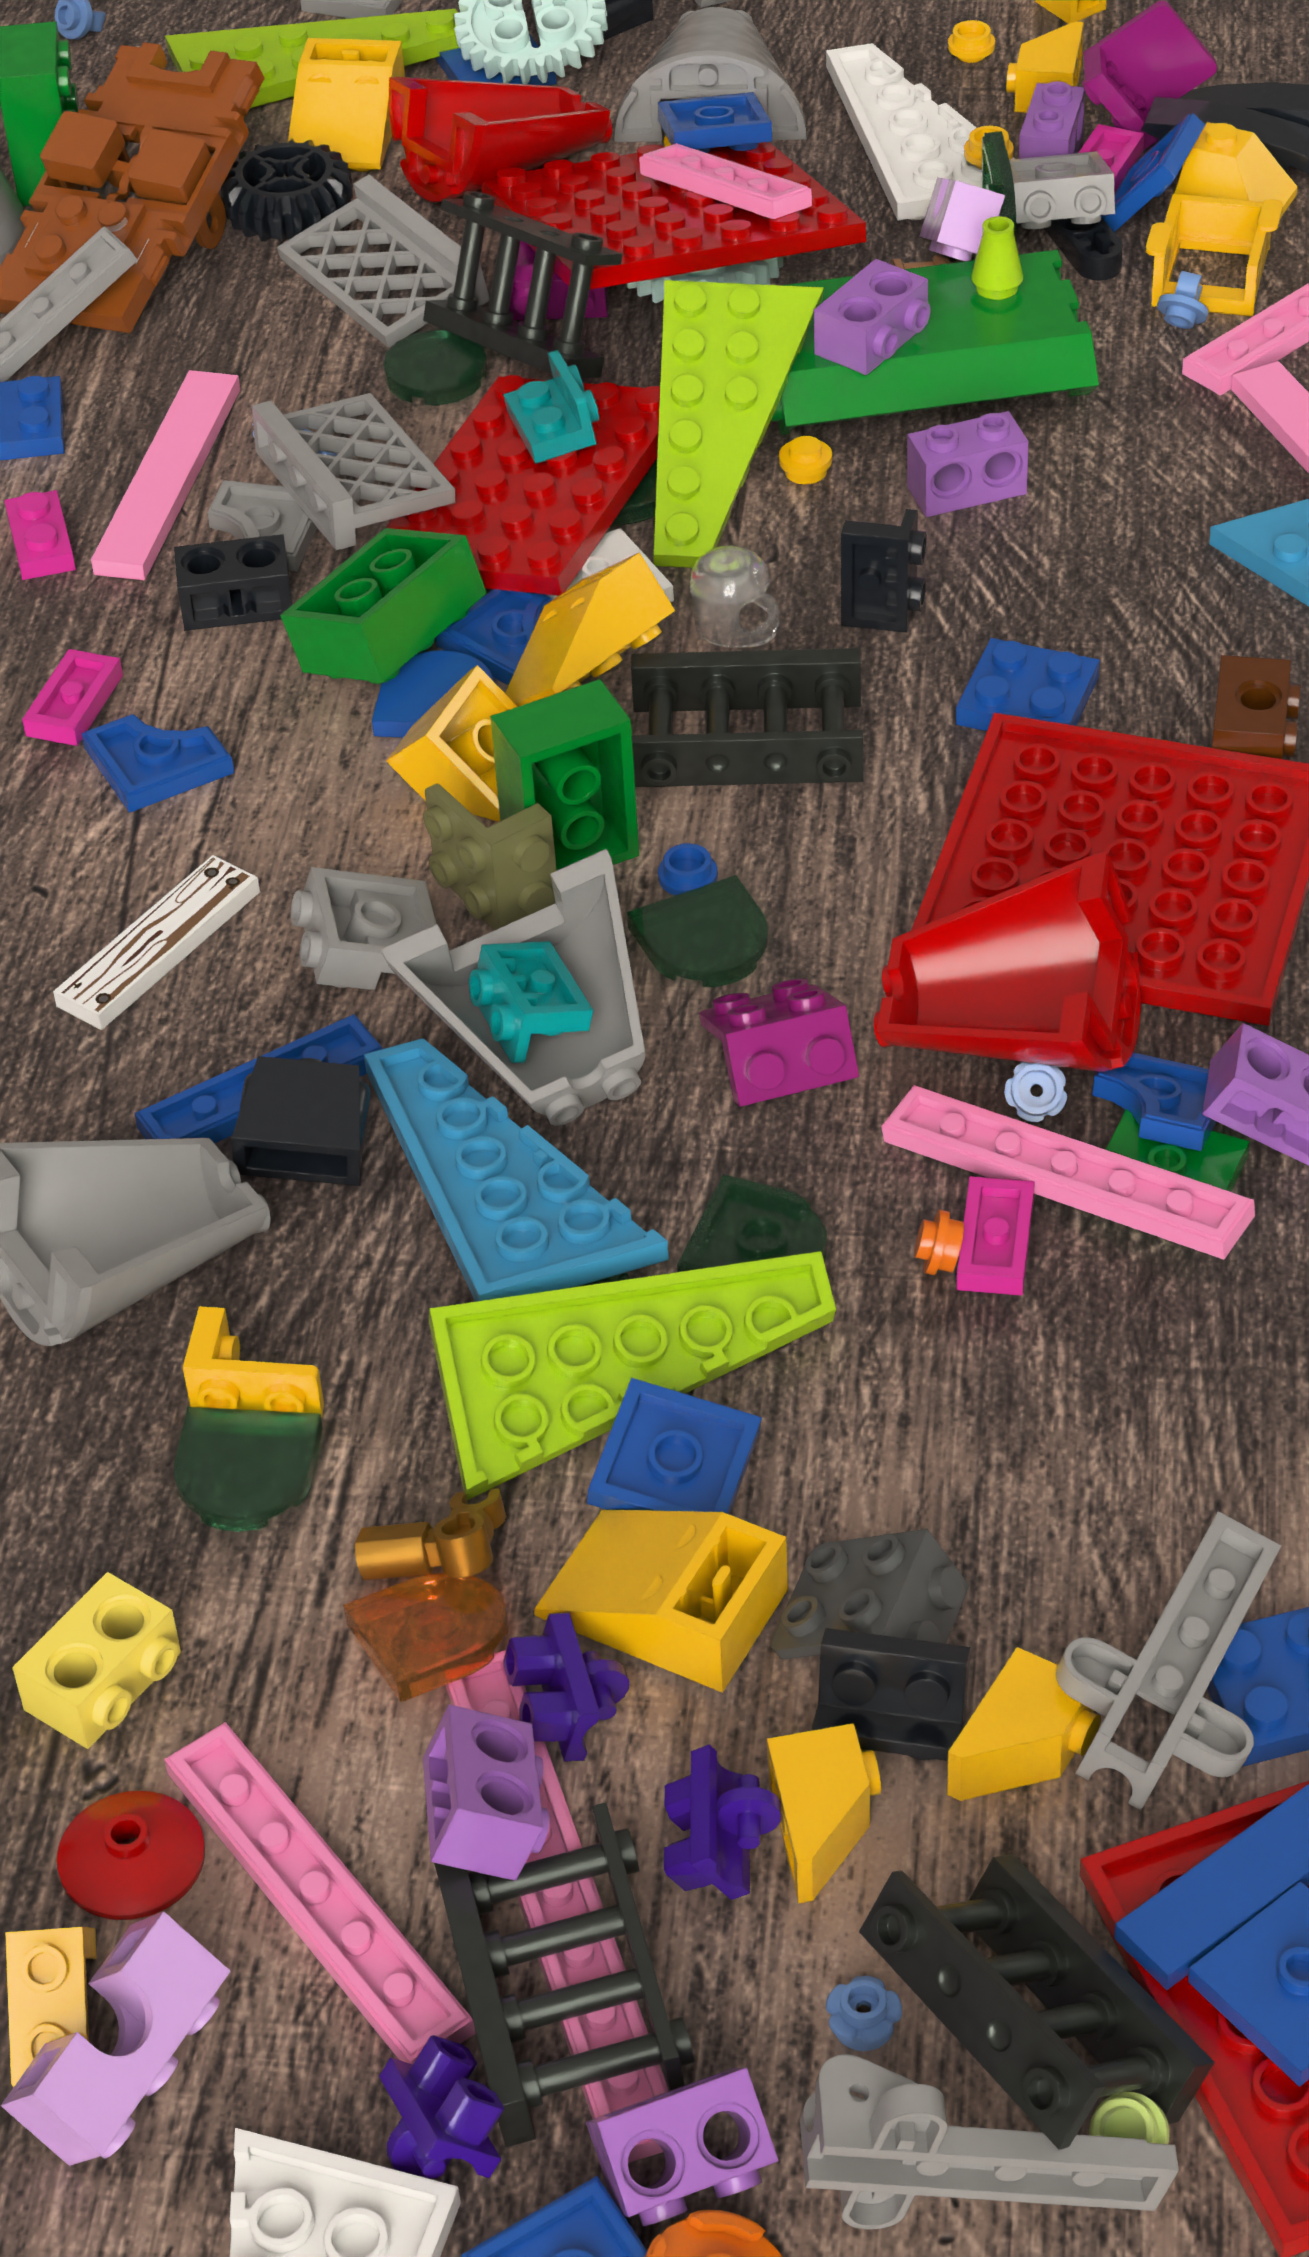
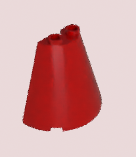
[389,77,612,202]
[874,851,1141,1072]

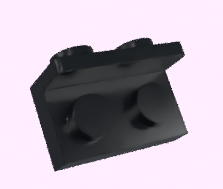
[841,509,927,633]
[812,1628,970,1761]

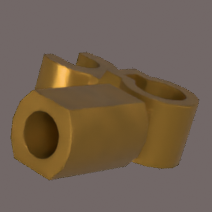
[355,1488,506,1580]

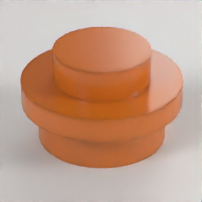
[914,1209,964,1275]

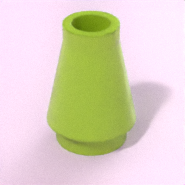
[971,216,1023,300]

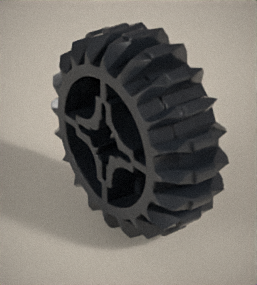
[221,138,353,243]

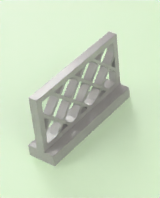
[277,174,490,348]
[252,393,455,550]

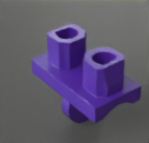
[503,1613,630,1762]
[664,1744,781,1900]
[379,2035,505,2179]

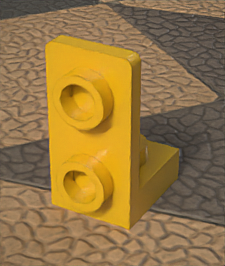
[183,1306,324,1419]
[5,1927,97,2087]

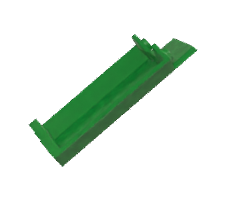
[770,250,1099,435]

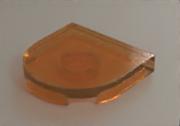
[343,1573,509,1702]

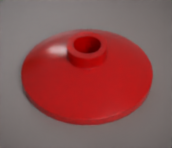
[57,1791,205,1920]

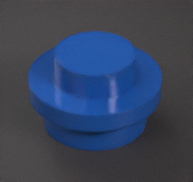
[658,843,718,898]

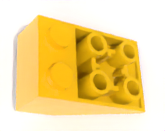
[288,38,405,172]
[505,552,675,707]
[534,1510,788,1693]

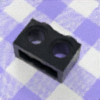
[174,534,293,631]

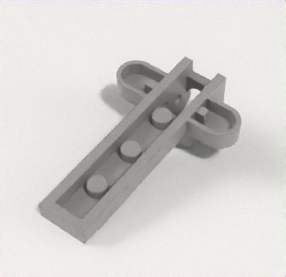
[1056,1511,1281,1811]
[800,2054,1179,2229]

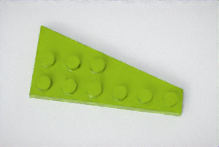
[165,9,460,108]
[653,280,824,569]
[429,1251,836,1500]

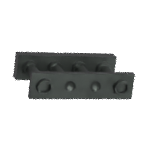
[423,191,623,379]
[631,648,863,787]
[434,1802,695,2147]
[859,1854,1215,2150]

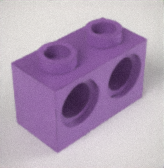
[1019,81,1085,159]
[814,259,931,375]
[907,411,1028,517]
[1202,1023,1309,1166]
[423,1704,549,1881]
[586,2068,779,2226]

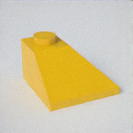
[1174,122,1297,218]
[386,665,518,822]

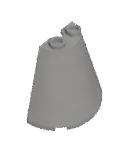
[614,7,807,142]
[381,849,645,1126]
[0,1138,270,1346]

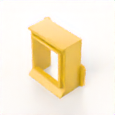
[1146,194,1283,317]

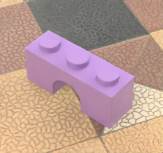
[919,177,1005,261]
[0,1911,230,2166]

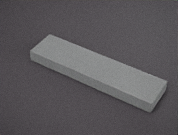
[0,226,138,382]

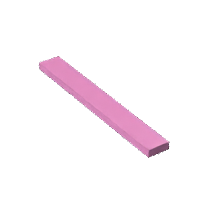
[442,1650,669,2163]

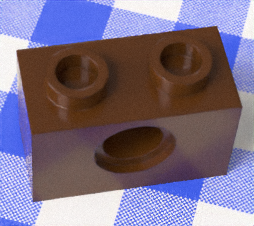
[1212,655,1301,759]

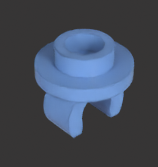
[55,0,106,40]
[1157,271,1209,329]

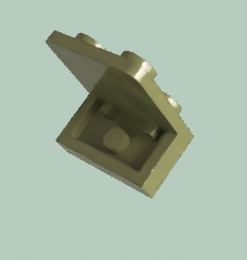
[423,783,557,930]

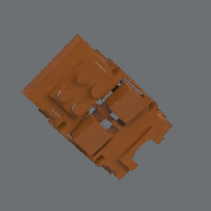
[0,42,265,333]

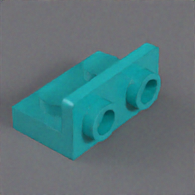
[503,350,599,464]
[468,941,594,1063]

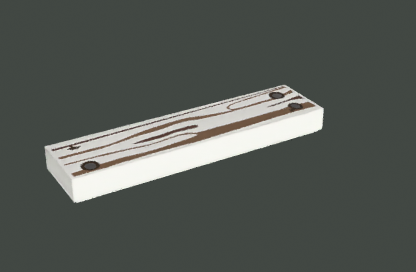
[53,855,260,1030]

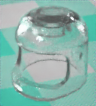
[690,545,780,647]

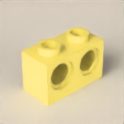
[12,1572,181,1749]

